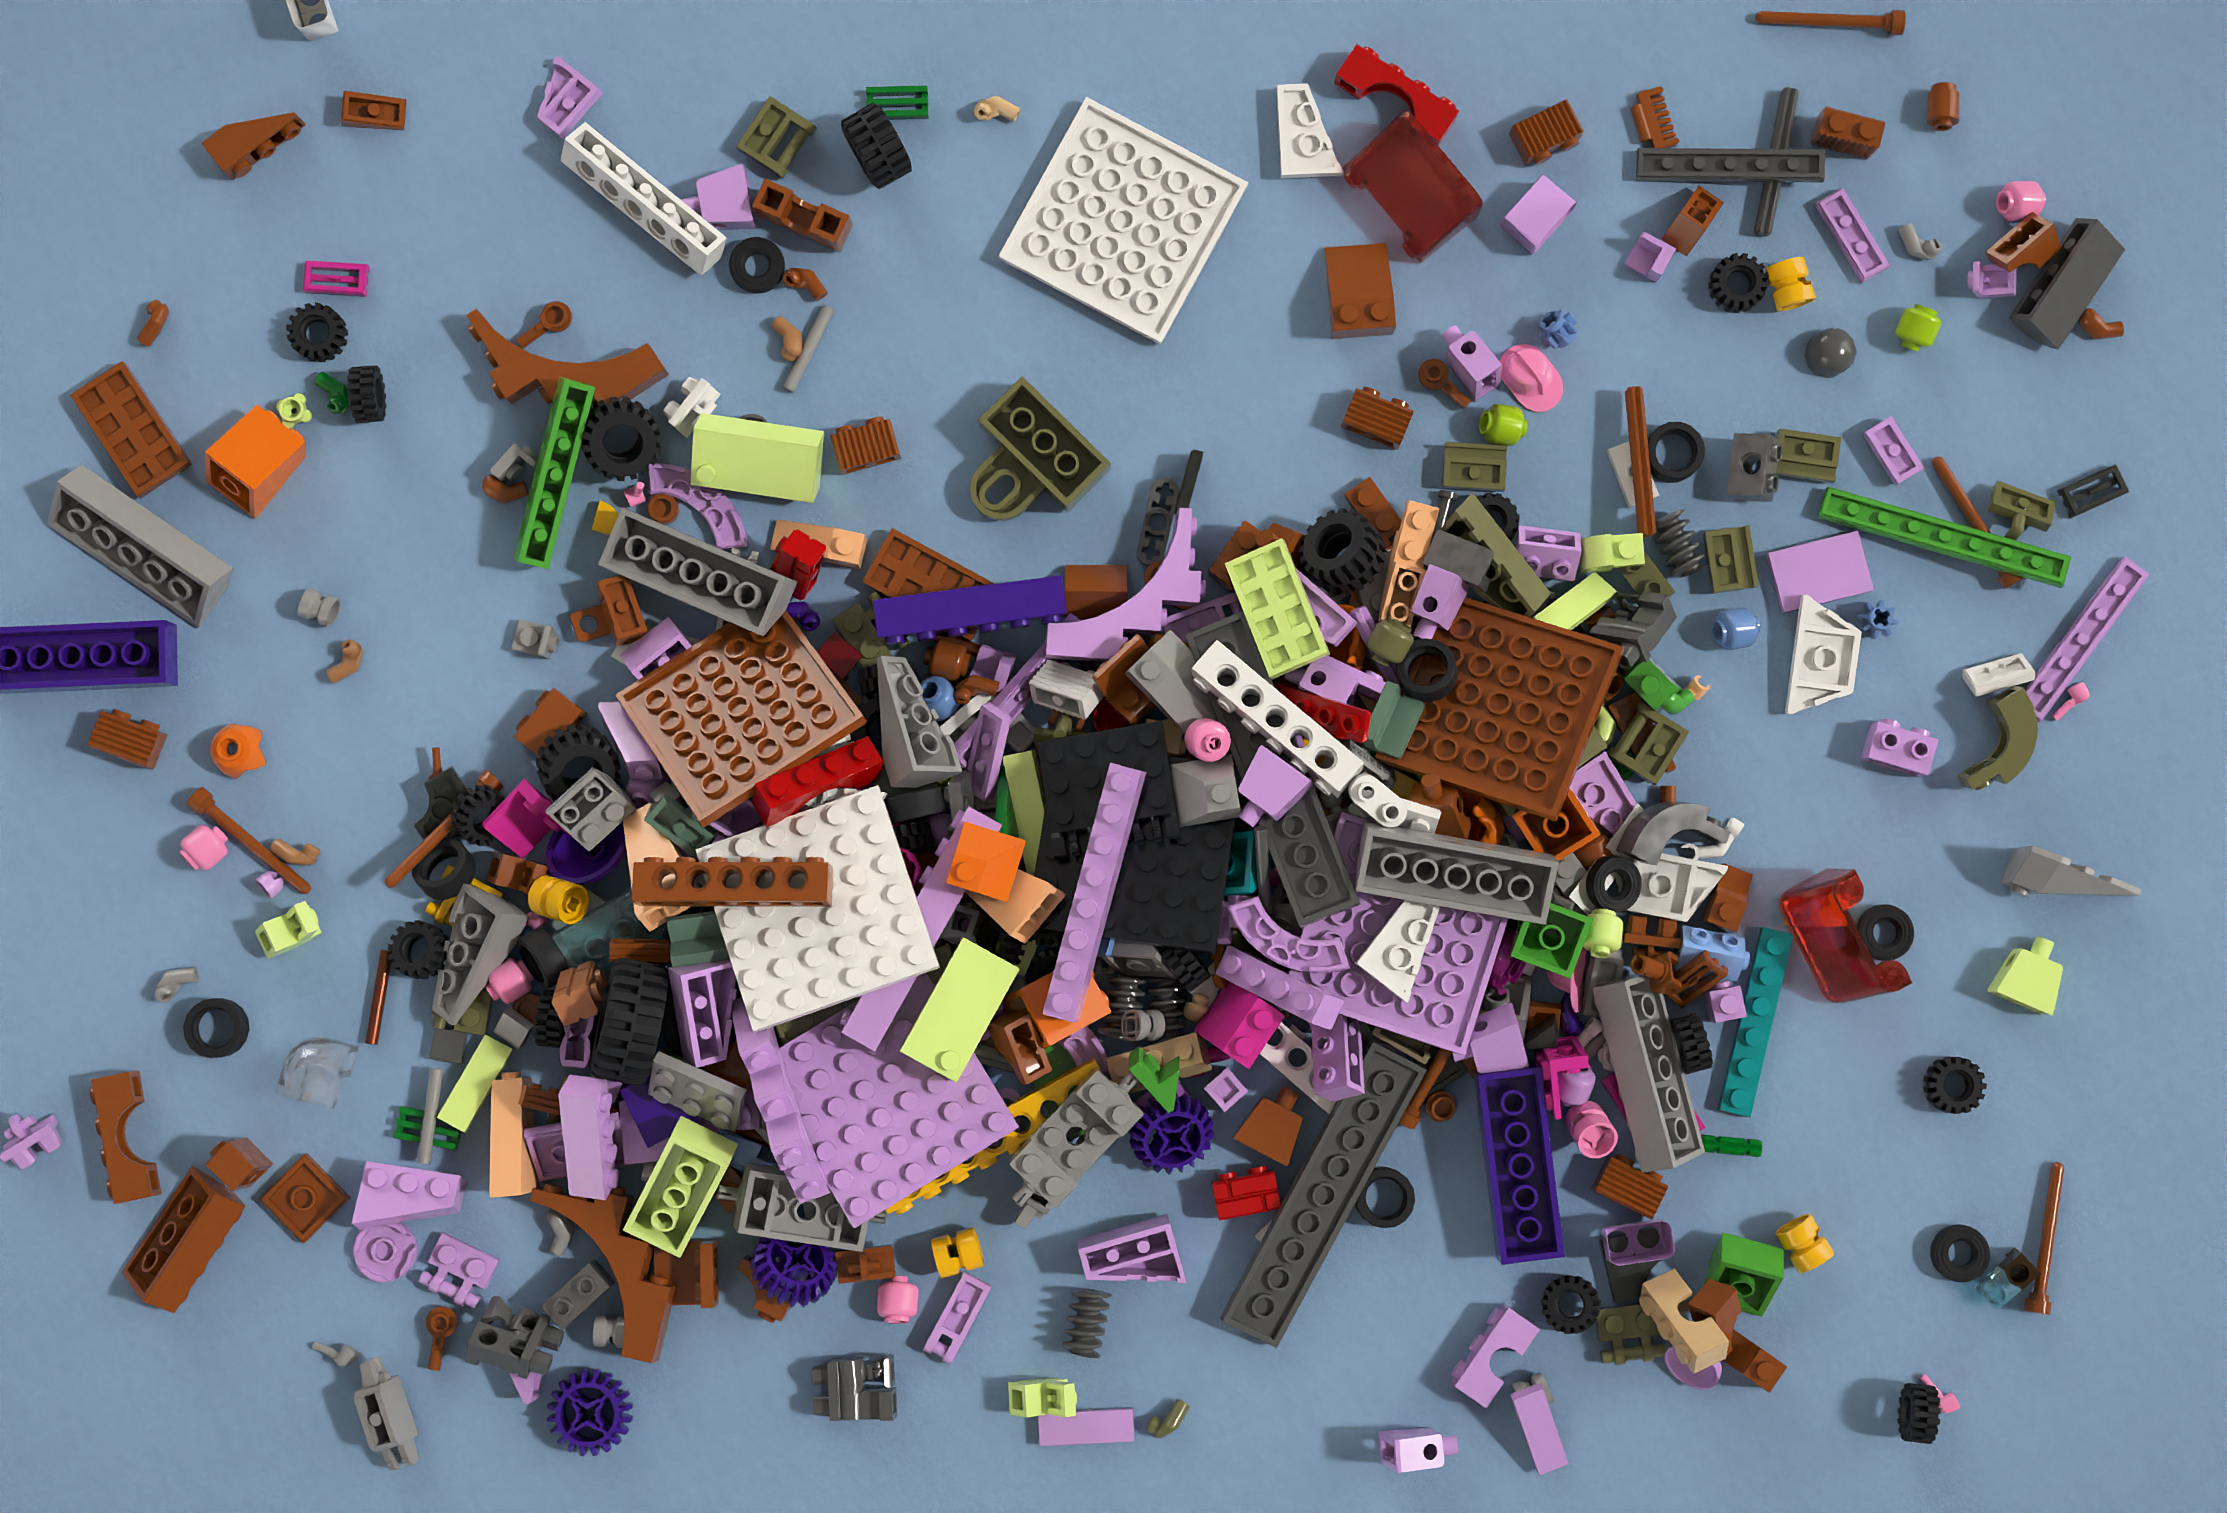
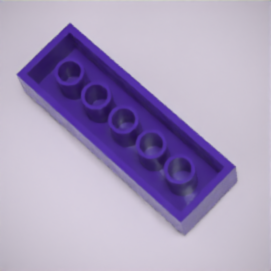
[873,575,1067,646]
[0,620,178,694]
[1473,1063,1565,1265]

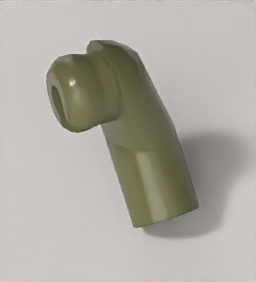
[1146,1399,1190,1439]

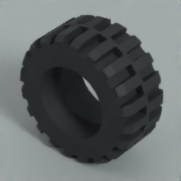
[590,958,669,1086]

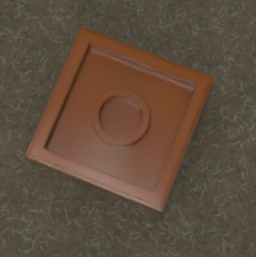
[260,1153,351,1244]

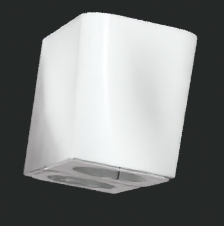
[286,0,339,41]

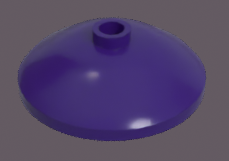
[546,821,627,886]

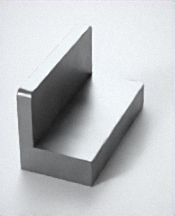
[1422,530,1495,592]

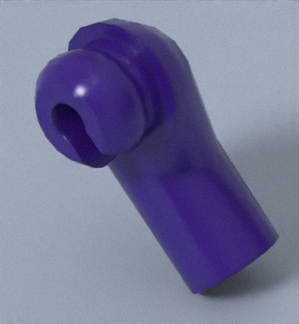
[786,601,820,632]
[1559,992,1584,1036]

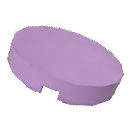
[352,1222,418,1283]

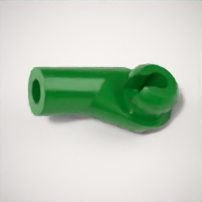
[315,371,349,414]

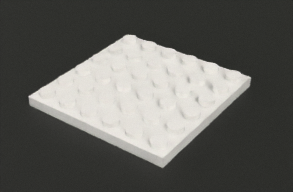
[998,97,1248,345]
[695,785,940,1033]

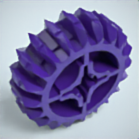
[1129,1092,1214,1175]
[750,1237,837,1308]
[547,1369,633,1456]

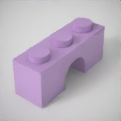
[1451,1304,1540,1408]

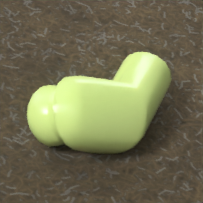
[1596,704,1617,746]

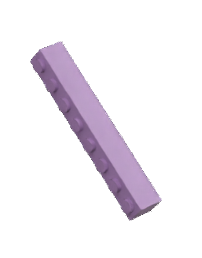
[1042,763,1146,1023]
[839,806,1002,1051]

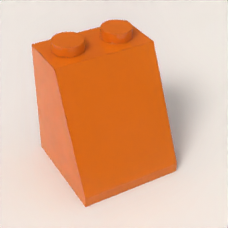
[205,405,306,519]
[1511,788,1601,861]
[1003,971,1111,1049]

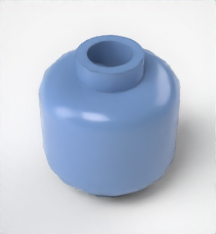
[1711,608,1761,650]
[920,676,960,722]

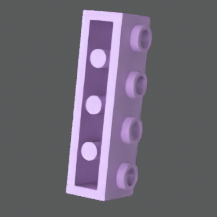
[1310,1014,1365,1102]
[558,1075,619,1201]

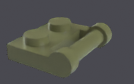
[736,96,817,179]
[1607,702,1689,785]

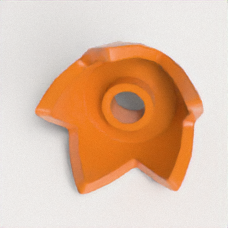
[210,723,266,779]

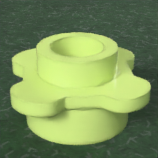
[276,393,312,429]

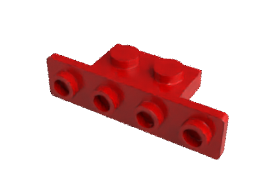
[1273,683,1371,743]

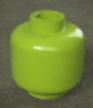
[1895,304,1942,352]
[1479,404,1528,446]

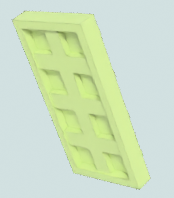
[1225,538,1330,679]

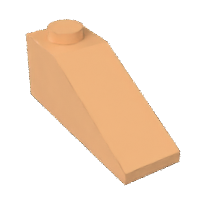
[770,520,868,570]

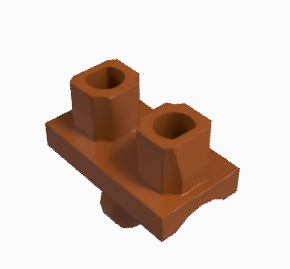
[1622,915,1682,958]
[835,1244,896,1284]

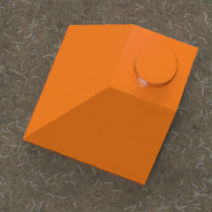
[945,821,1026,902]

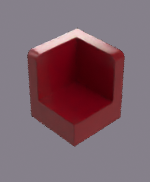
[817,632,862,682]

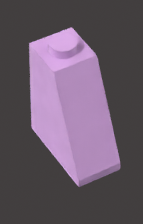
[598,701,663,781]

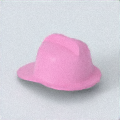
[1500,344,1563,412]
[1547,948,1588,1013]

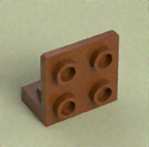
[1092,634,1155,726]
[654,1240,719,1308]

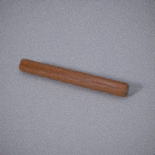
[1625,386,1656,537]

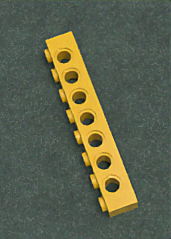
[885,1058,1102,1215]

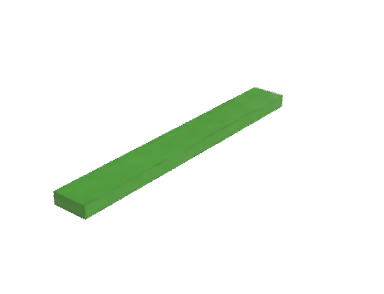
[1817,486,2071,588]

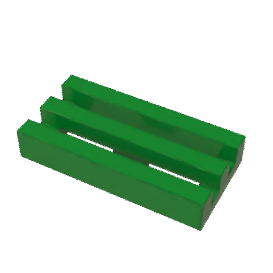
[866,85,929,120]
[393,1106,461,1150]

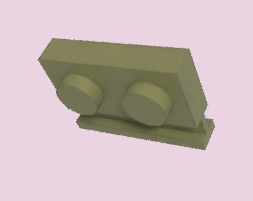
[1776,429,1841,483]
[1442,442,1508,492]
[1702,525,1759,594]

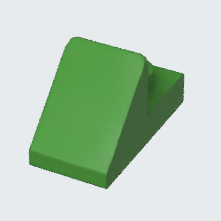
[1129,1046,1180,1113]

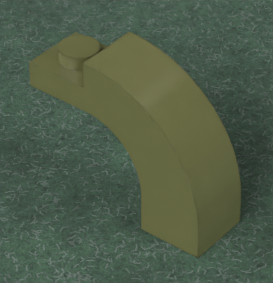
[1957,686,2038,790]

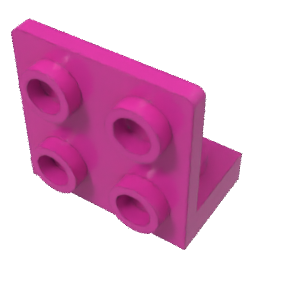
[482,778,571,858]
[1534,1036,1589,1120]

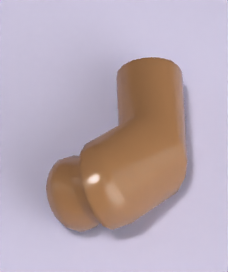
[771,316,803,362]
[326,639,363,684]
[270,839,320,866]

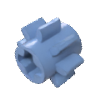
[1538,309,1577,349]
[1856,600,1899,639]

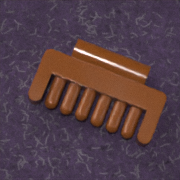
[1630,86,1679,148]

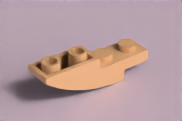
[1379,500,1440,628]

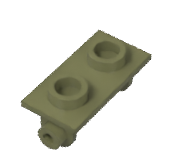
[1618,551,1675,597]

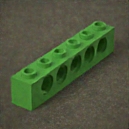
[513,376,595,569]

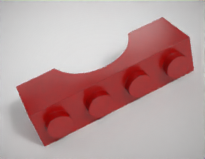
[1334,44,1459,150]
[751,736,883,828]

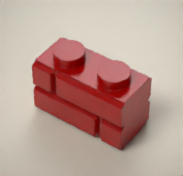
[770,529,826,601]
[1211,1165,1281,1221]

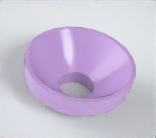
[1664,1344,1722,1390]

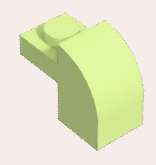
[1579,533,1645,574]
[255,901,322,959]
[1008,1378,1077,1418]

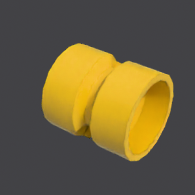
[1765,257,1816,312]
[528,875,589,924]
[1775,1213,1834,1273]
[931,1227,985,1279]

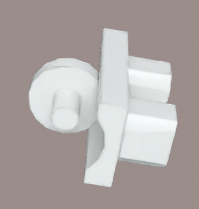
[663,377,721,438]

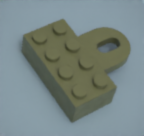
[970,376,1111,521]

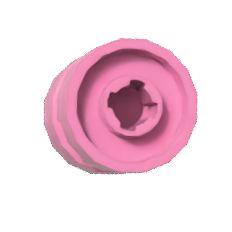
[1565,1101,1618,1158]

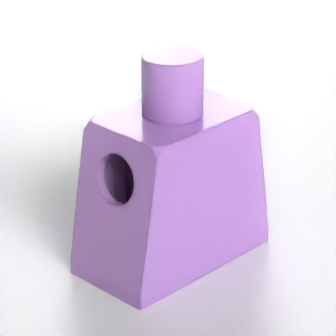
[681,164,757,230]
[1441,325,1502,402]
[1411,564,1470,639]
[1284,660,1358,705]
[1238,745,1313,827]
[1452,1003,1529,1074]
[1379,1428,1458,1473]

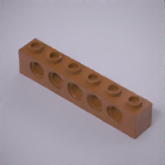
[632,857,833,907]

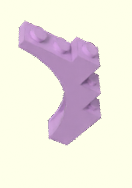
[1043,508,1206,662]
[731,997,830,1204]

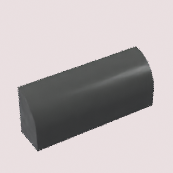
[2009,218,2125,349]

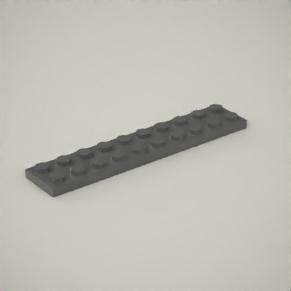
[1185,611,1361,928]
[1220,1040,1427,1348]

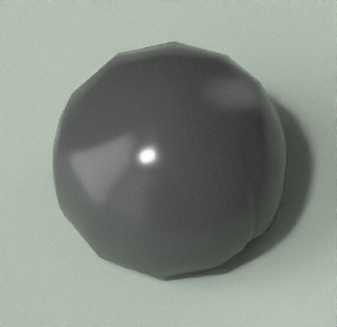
[1805,327,1857,378]

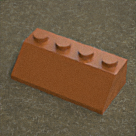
[121,1166,245,1313]

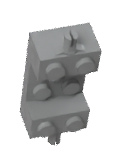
[1008,1067,1144,1208]
[717,1162,887,1252]

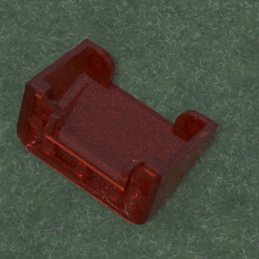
[1343,110,1483,263]
[1779,868,1912,1003]

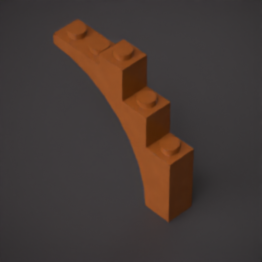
[466,309,669,409]
[530,1183,677,1364]

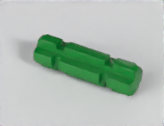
[1701,1135,1763,1157]

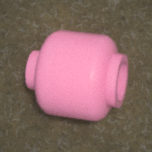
[1996,181,2046,222]
[1184,718,1231,762]
[179,825,228,871]
[485,958,534,1004]
[877,1276,919,1324]

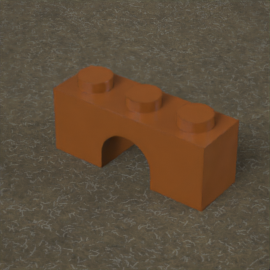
[752,179,853,252]

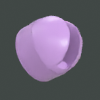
[255,871,284,899]

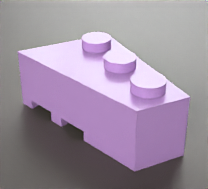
[668,959,737,1068]
[352,1161,467,1230]
[1077,1214,1187,1283]

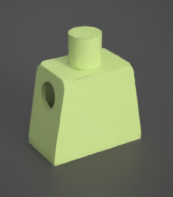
[1987,936,2063,1015]

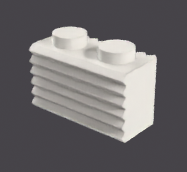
[1029,659,1104,720]

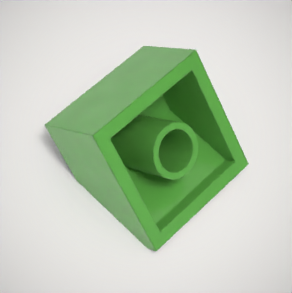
[1510,903,1593,979]
[1704,1232,1784,1317]

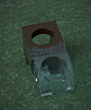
[1976,1247,2041,1309]

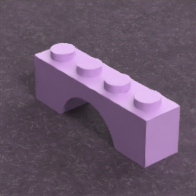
[1215,945,1345,1030]

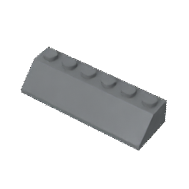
[47,465,233,628]
[598,507,797,636]
[1355,821,1559,925]
[1593,974,1705,1173]

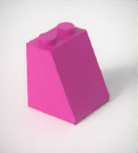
[1194,981,1285,1069]

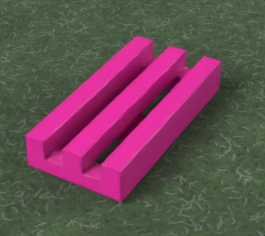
[303,260,369,297]

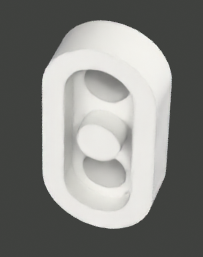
[1349,774,1407,828]

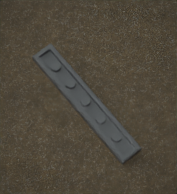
[1636,148,1825,183]

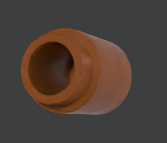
[1927,82,1959,131]

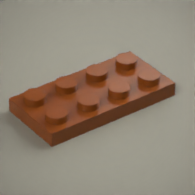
[70,361,192,498]
[862,528,995,642]

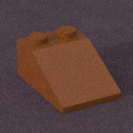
[1324,243,1396,339]

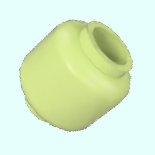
[1583,909,1623,958]

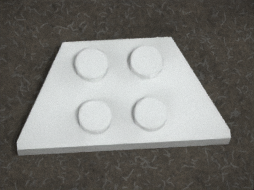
[1785,595,1862,714]
[1615,853,1728,923]

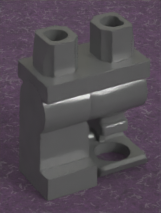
[1589,591,1677,669]
[465,1296,564,1379]
[811,1354,898,1421]

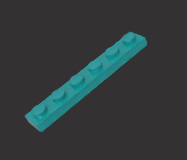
[1717,927,1794,1118]

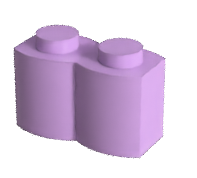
[560,1004,601,1068]

